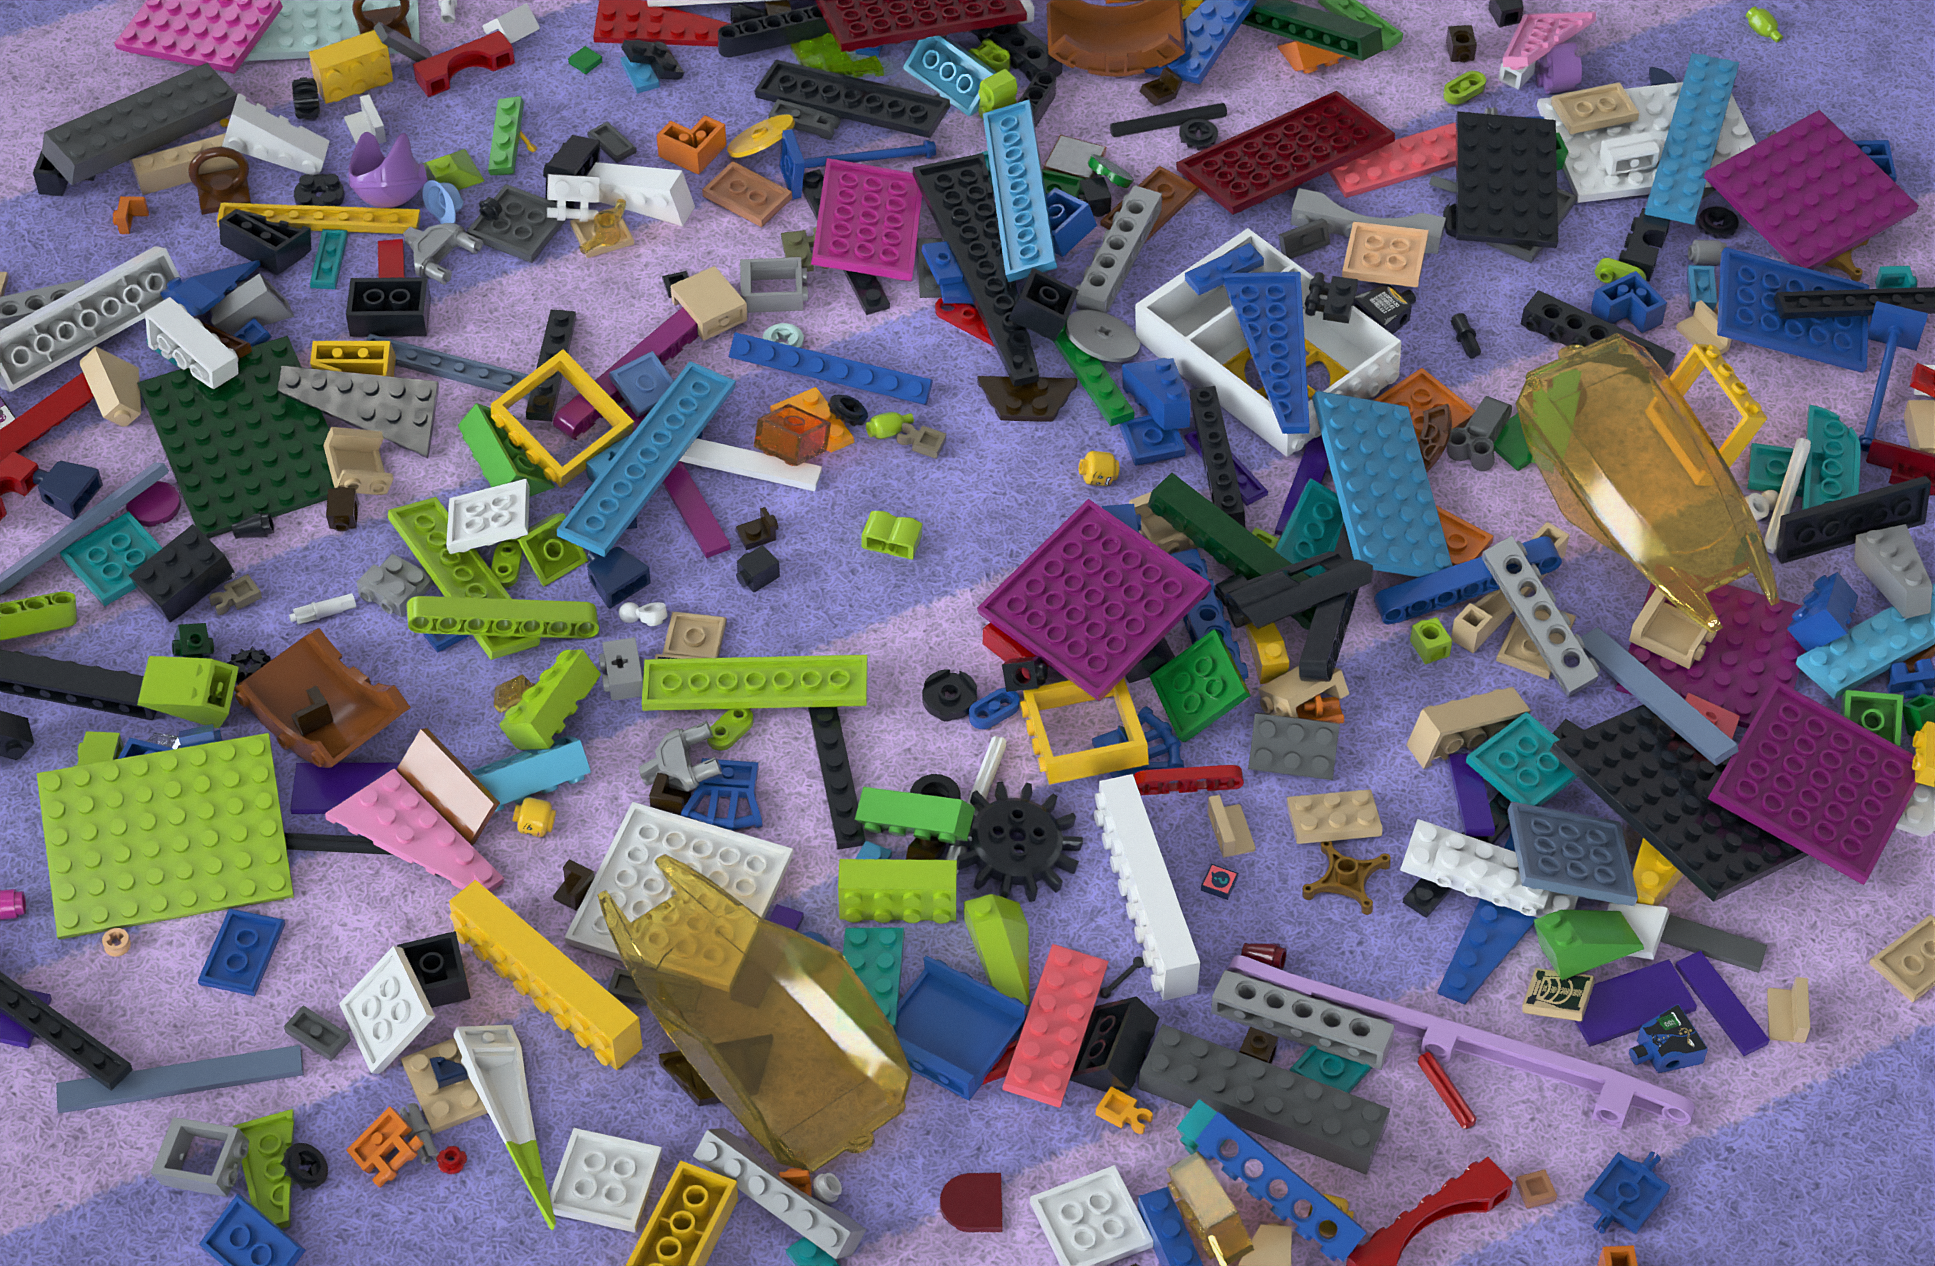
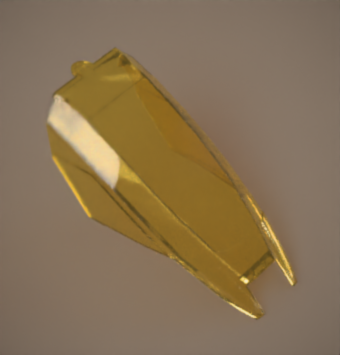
[1515,333,1780,633]
[598,854,912,1174]

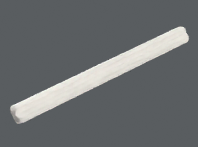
[945,736,1006,874]

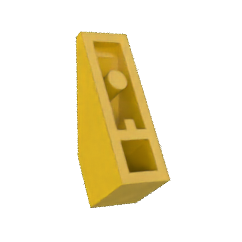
[1245,623,1289,684]

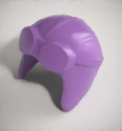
[348,132,427,208]

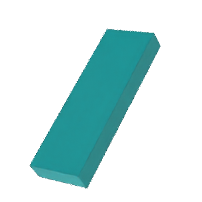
[310,229,348,289]

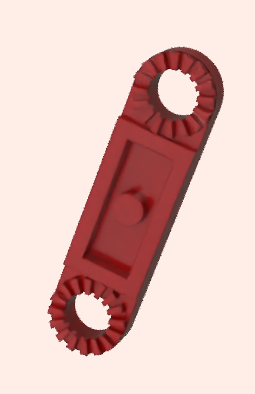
[935,297,995,347]

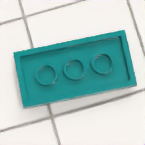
[1274,478,1344,578]
[836,928,905,1032]

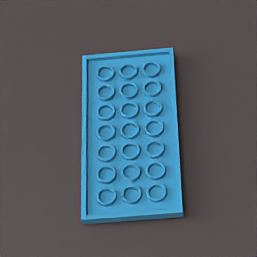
[1312,391,1453,577]

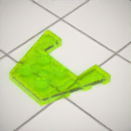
[791,33,884,78]

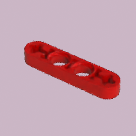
[1133,765,1244,796]

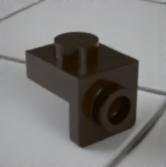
[1140,67,1182,106]
[905,836,946,860]

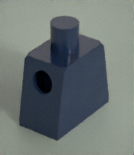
[33,461,103,520]
[587,547,651,609]

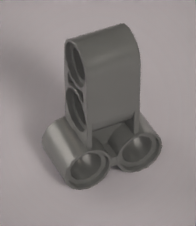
[1447,396,1512,471]

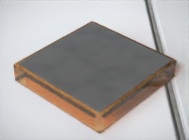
[1043,135,1106,180]

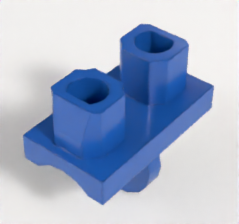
[1886,658,1935,699]

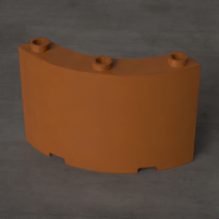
[1046,0,1185,77]
[234,628,411,768]

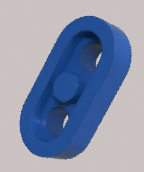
[969,688,1020,730]

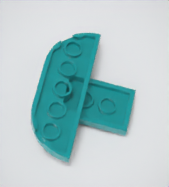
[1747,405,1861,510]

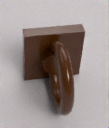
[352,0,412,48]
[188,147,251,215]

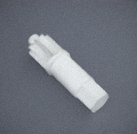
[289,593,356,625]

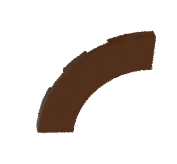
[1418,404,1452,473]

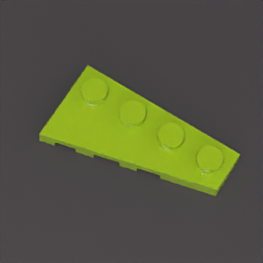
[233,1109,295,1229]

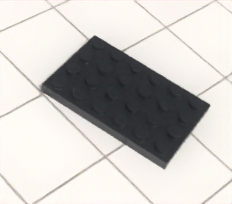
[1456,111,1558,248]

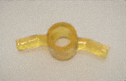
[579,199,626,255]

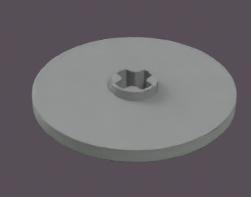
[1065,310,1140,362]

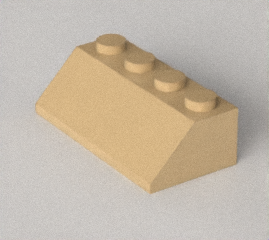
[130,133,239,195]

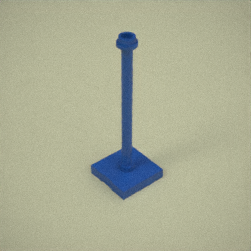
[779,129,936,200]
[1858,301,1928,452]

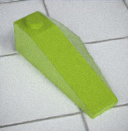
[964,894,1029,1007]

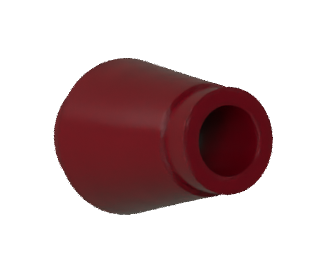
[1241,943,1287,970]

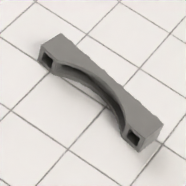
[1290,188,1446,254]
[693,1128,867,1259]

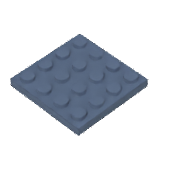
[1508,802,1638,906]

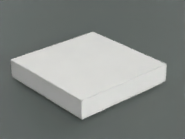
[1607,902,1669,960]

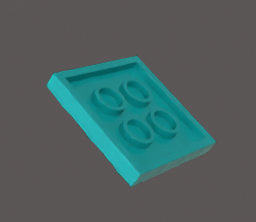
[59,511,162,607]
[1466,712,1578,807]

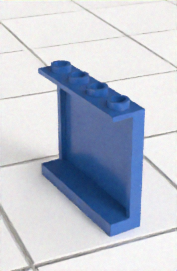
[867,955,1027,1101]

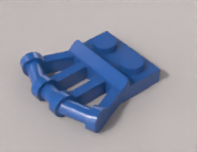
[1092,706,1184,778]
[680,758,763,831]

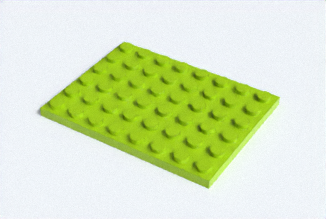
[36,733,294,940]

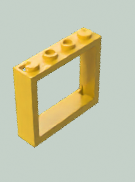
[1644,344,1768,487]
[490,349,634,488]
[1020,678,1149,785]

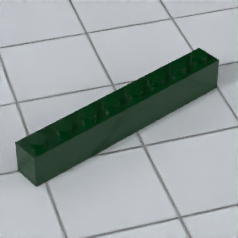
[1242,0,1383,61]
[1148,473,1317,630]

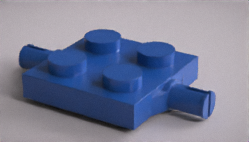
[1583,1151,1671,1234]

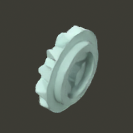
[763,323,804,348]

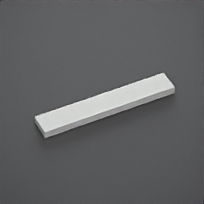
[679,438,822,491]

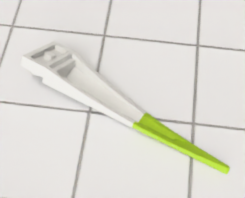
[453,1025,556,1231]

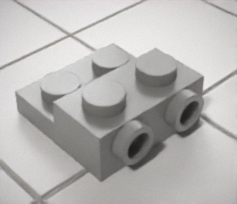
[357,553,434,617]

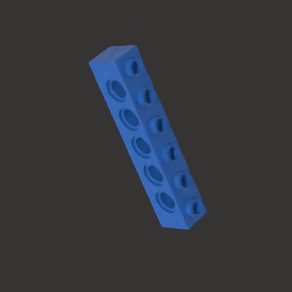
[1169,549,1248,682]
[1195,1110,1367,1262]

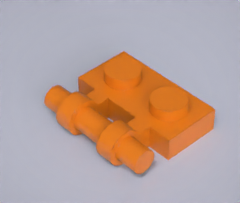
[346,1106,425,1188]

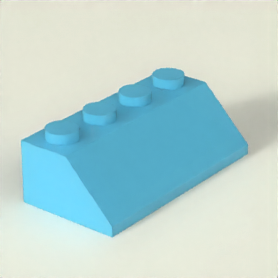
[903,36,997,117]
[470,735,591,812]

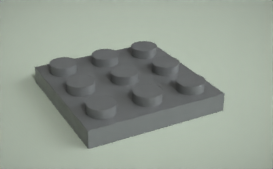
[466,184,570,263]

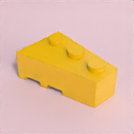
[310,341,396,377]
[1632,838,1684,906]

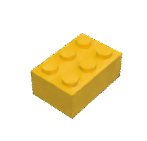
[309,30,393,104]

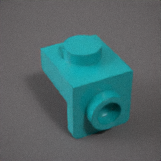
[1875,266,1917,289]

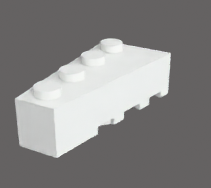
[222,93,329,175]
[587,162,695,227]
[145,297,239,389]

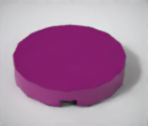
[126,481,181,527]

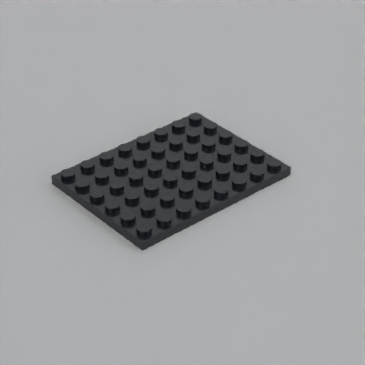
[1550,704,1808,902]

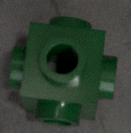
[172,623,214,659]

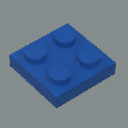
[1120,415,1186,466]

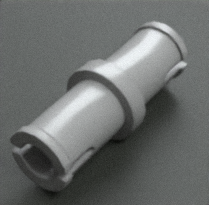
[400,1103,439,1165]

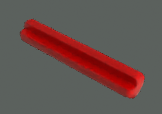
[1418,1052,1477,1129]

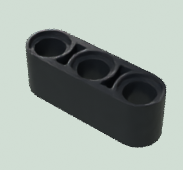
[1018,71,1056,128]

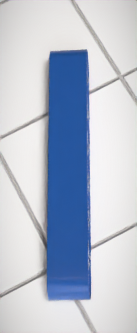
[1374,536,1562,625]

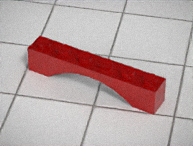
[1346,1157,1513,1266]

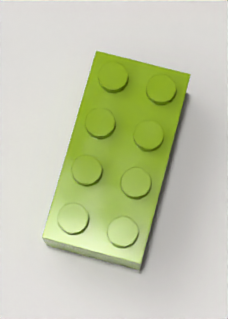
[838,859,957,924]

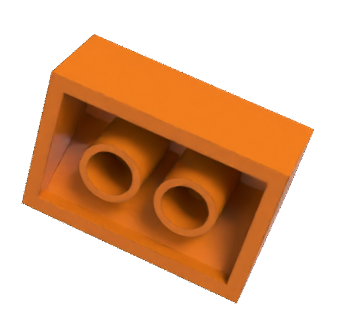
[1277,40,1353,74]

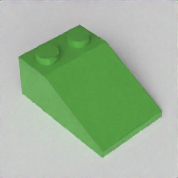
[1840,690,1904,747]
[1534,910,1644,980]

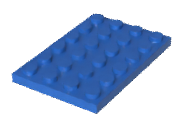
[1717,247,1869,373]

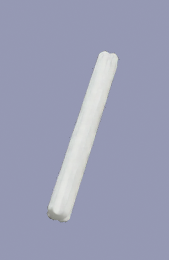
[1763,438,1811,553]

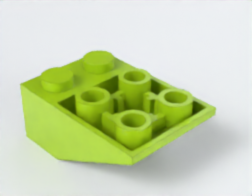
[137,656,239,728]

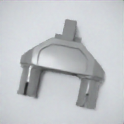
[404,223,483,285]
[638,721,722,791]

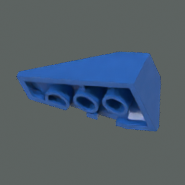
[160,260,261,316]

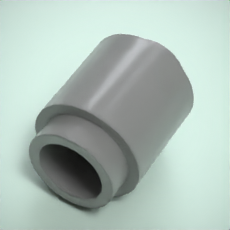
[1688,240,1727,265]

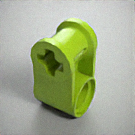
[968,39,1010,73]

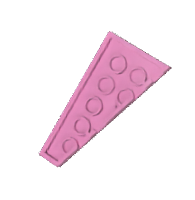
[1503,11,1596,70]
[325,769,504,892]

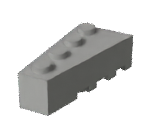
[1854,524,1933,619]

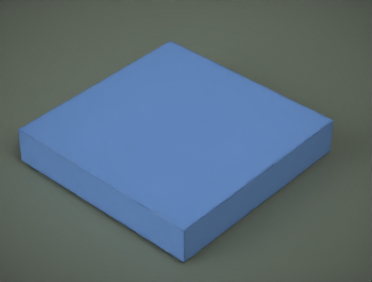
[608,351,674,417]

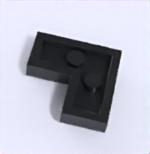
[621,40,685,80]

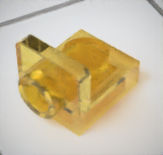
[494,674,535,713]

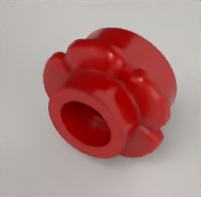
[436,1146,467,1174]

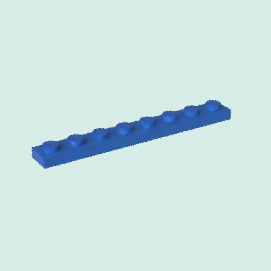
[729,332,933,405]

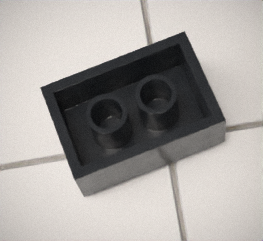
[346,277,431,337]
[129,524,235,622]

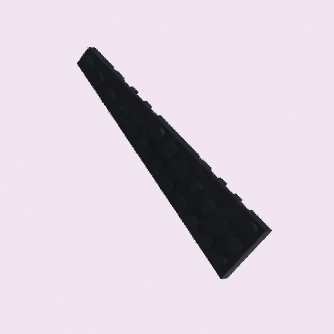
[912,153,1039,387]

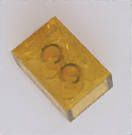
[1166,1151,1255,1266]

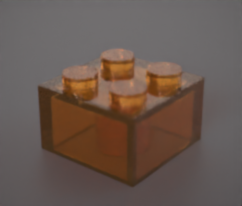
[754,404,831,466]

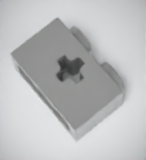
[598,637,643,701]

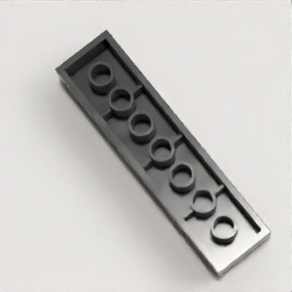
[42,63,237,185]
[1138,1024,1390,1175]

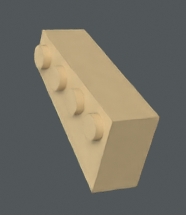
[1406,687,1531,769]

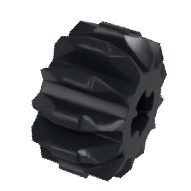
[292,77,320,120]

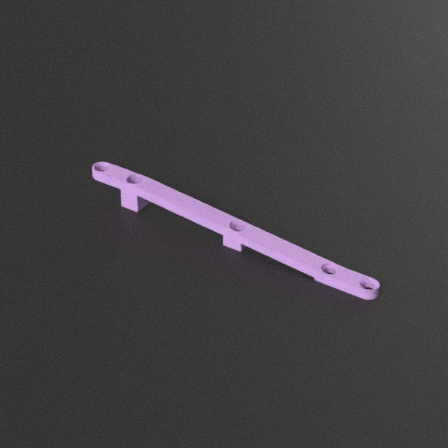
[1227,956,1695,1129]

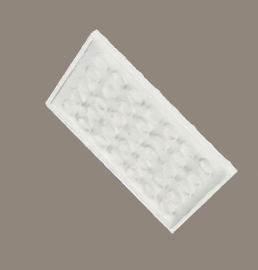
[1537,82,1756,203]

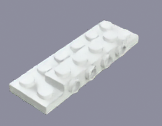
[1400,819,1578,918]

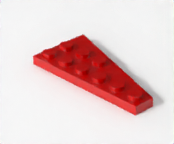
[593,0,731,47]

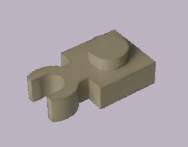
[897,423,947,459]
[209,574,262,615]

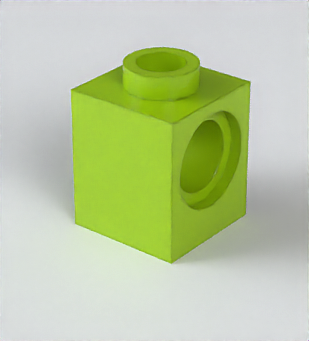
[1410,617,1452,665]

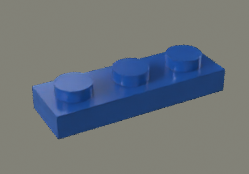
[1185,243,1264,295]

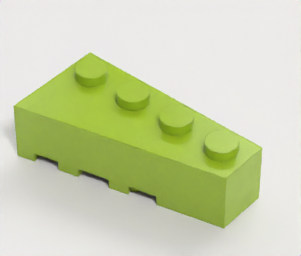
[499,649,601,750]

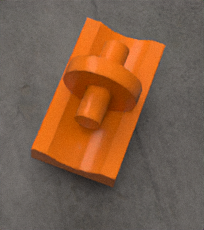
[1296,694,1344,724]

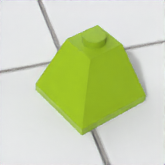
[422,149,484,190]
[517,513,588,587]

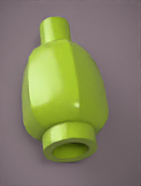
[1746,6,1783,43]
[866,412,914,439]

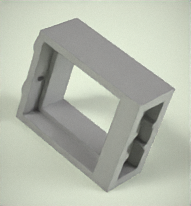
[740,257,808,313]
[150,1117,250,1197]

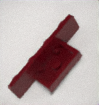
[1866,439,1935,496]

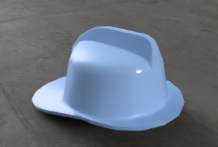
[423,180,463,224]

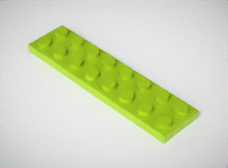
[387,497,541,660]
[641,655,868,711]

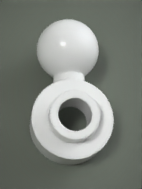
[1741,490,1779,522]
[619,602,668,626]

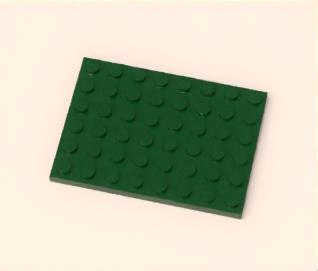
[137,336,334,539]

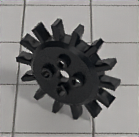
[949,781,1083,902]

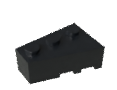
[543,135,600,209]
[219,209,312,275]

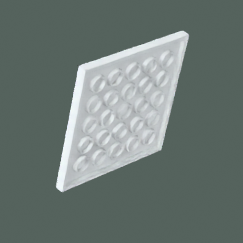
[564,802,793,994]

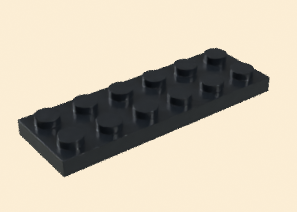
[1776,476,1931,564]

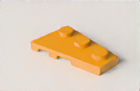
[770,387,854,452]

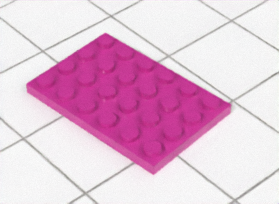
[114,0,283,74]
[811,158,922,281]

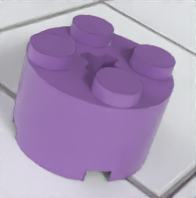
[1536,42,1582,94]

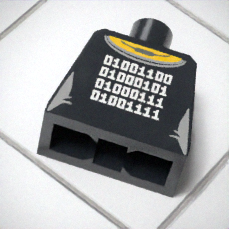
[1353,284,1416,335]

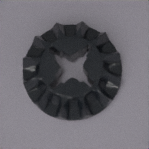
[1179,119,1218,150]
[1698,206,1739,238]
[828,394,868,426]
[227,646,271,684]
[281,1143,328,1191]

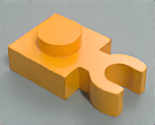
[1095,1086,1153,1135]

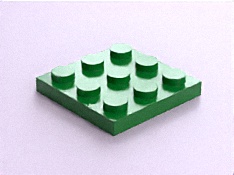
[1149,629,1251,742]

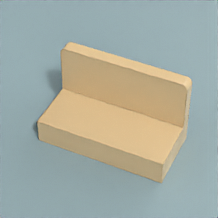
[1676,300,1732,354]
[1207,795,1256,858]
[1767,977,1810,1043]

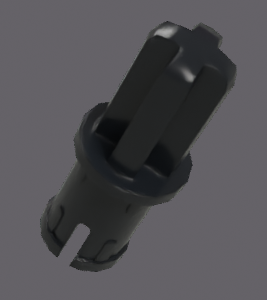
[1450,313,1481,359]

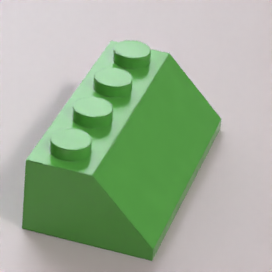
[458,403,555,497]

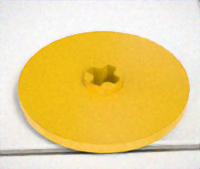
[727,114,795,158]

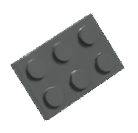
[1248,712,1340,780]

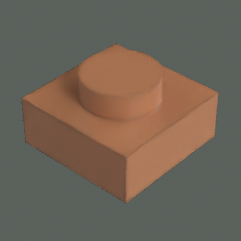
[1515,1169,1557,1209]

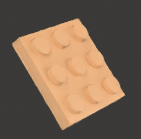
[1342,222,1429,287]

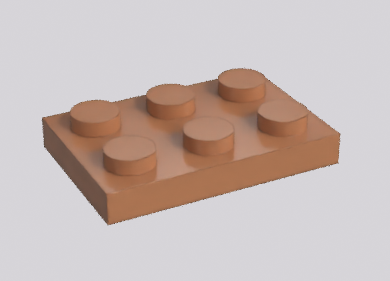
[702,161,792,227]

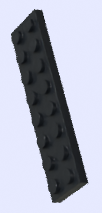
[754,60,951,138]

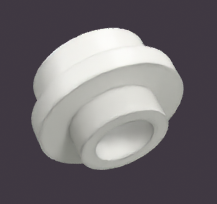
[813,1173,842,1204]

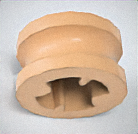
[102,928,131,957]

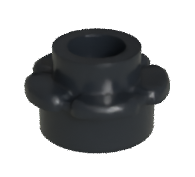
[479,197,503,220]

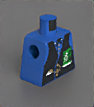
[1629,1004,1708,1074]

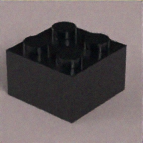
[1009,267,1079,342]
[397,931,471,1008]

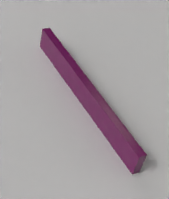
[621,406,731,558]

